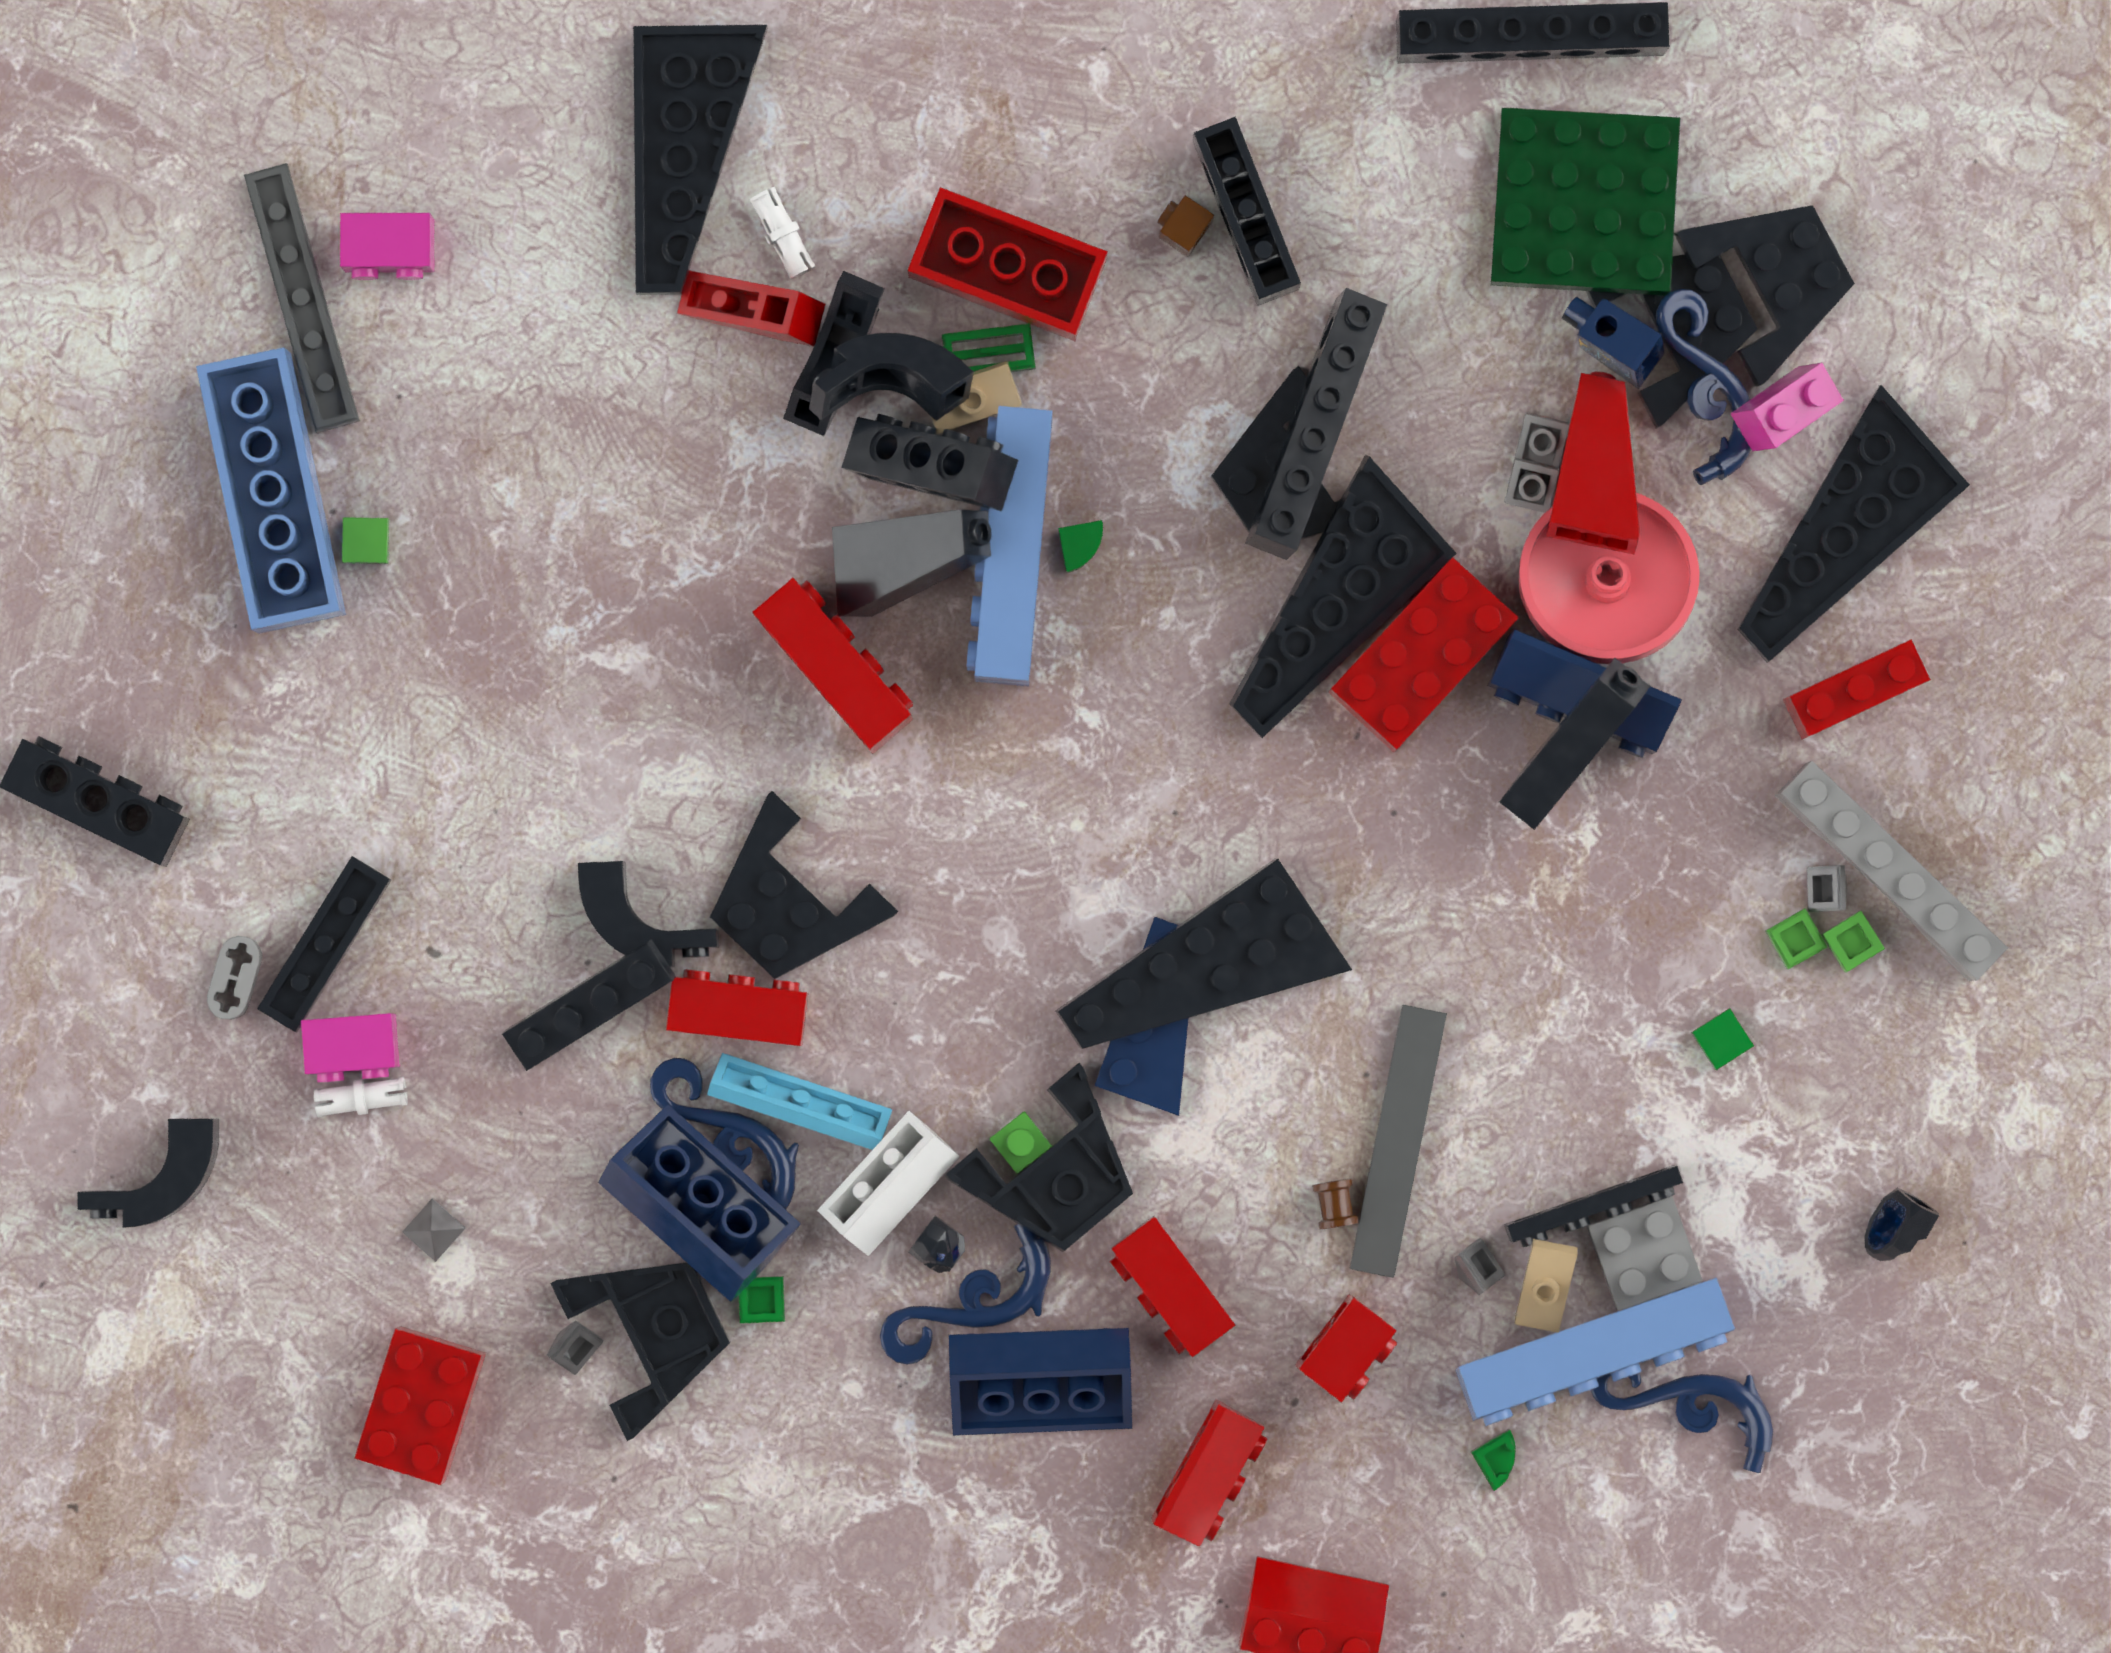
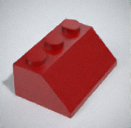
[1151,1399,1268,1547]
[1238,1556,1389,1653]

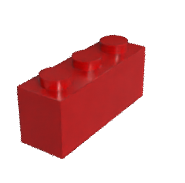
[1783,639,1931,740]
[666,969,809,1046]
[1110,1216,1236,1358]

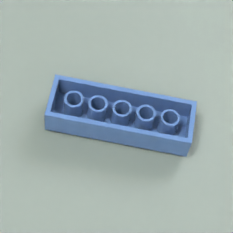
[196,347,346,634]
[966,406,1052,686]
[1455,1278,1735,1426]

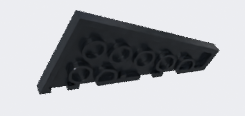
[1737,385,1970,663]
[1229,455,1457,738]
[1055,859,1352,1049]

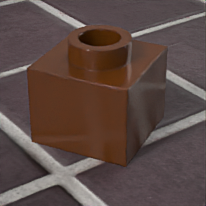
[1157,195,1215,257]

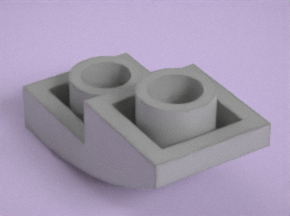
[1505,412,1569,513]

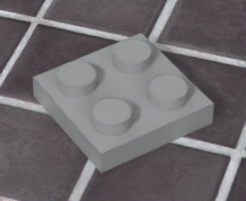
[1586,1196,1703,1311]

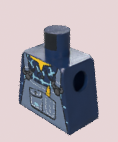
[1562,297,1665,389]

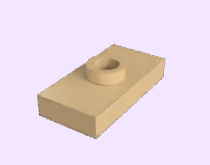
[932,361,1022,434]
[1515,1239,1578,1333]

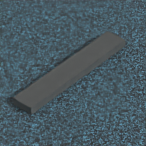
[244,163,360,433]
[1349,1005,1447,1278]

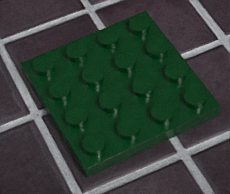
[1490,107,1681,296]

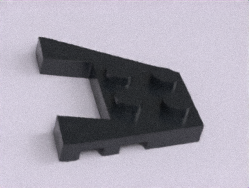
[1674,205,1855,386]
[1586,254,1757,429]
[1211,366,1341,551]
[710,791,899,979]
[944,1063,1133,1252]
[550,1262,731,1441]

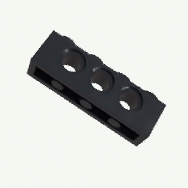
[1192,116,1301,306]
[841,414,1018,512]
[0,736,190,867]

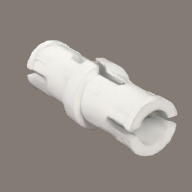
[749,187,816,280]
[314,1076,408,1118]

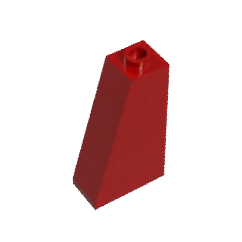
[1546,371,1640,555]

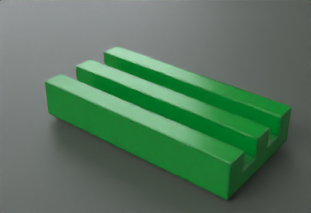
[942,323,1036,372]

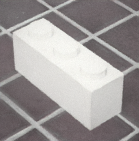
[817,1111,960,1256]

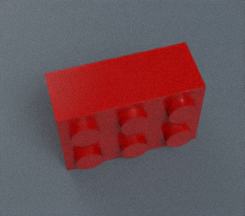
[354,1326,486,1485]

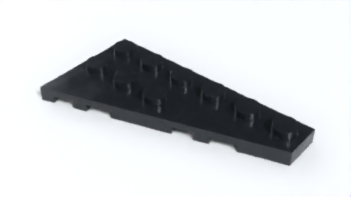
[633,25,768,295]

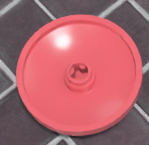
[1518,493,1700,664]

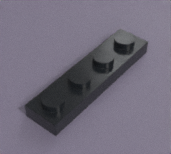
[257,856,392,1033]
[502,939,676,1071]
[1504,1165,1683,1247]

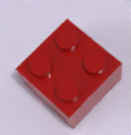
[1295,1294,1398,1403]

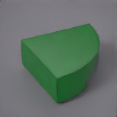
[1058,520,1103,573]
[1470,1429,1516,1491]

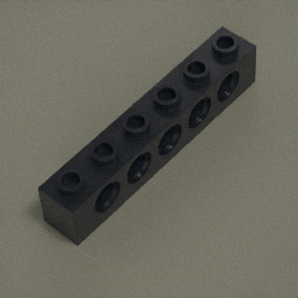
[1396,2,1670,64]
[1245,288,1388,560]

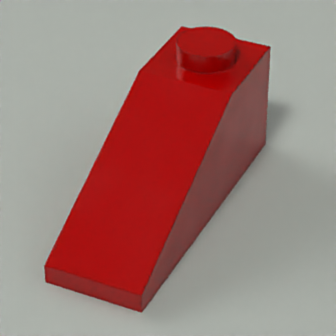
[677,270,826,347]

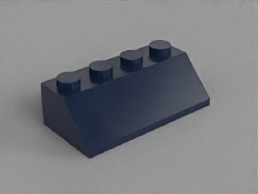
[1487,630,1682,758]
[598,1104,801,1302]
[949,1328,1133,1436]

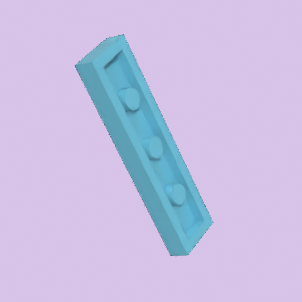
[707,1053,893,1150]

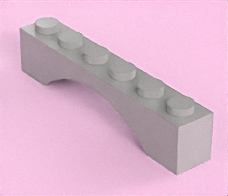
[1775,761,2008,981]

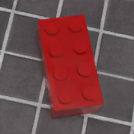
[907,187,1108,341]
[1328,557,1519,753]
[752,577,914,754]

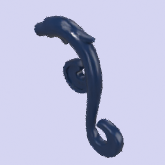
[1656,289,1751,485]
[650,1058,799,1210]
[880,1224,1051,1365]
[1590,1372,1773,1473]

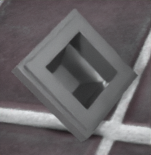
[1807,865,1847,912]
[402,1198,466,1262]
[1454,1238,1505,1295]
[547,1320,604,1375]

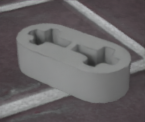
[207,936,262,1020]

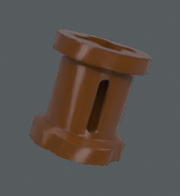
[1312,1178,1359,1229]

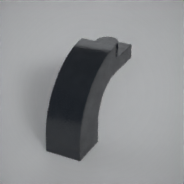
[783,271,885,436]
[809,333,974,421]
[578,861,719,968]
[77,1119,219,1228]

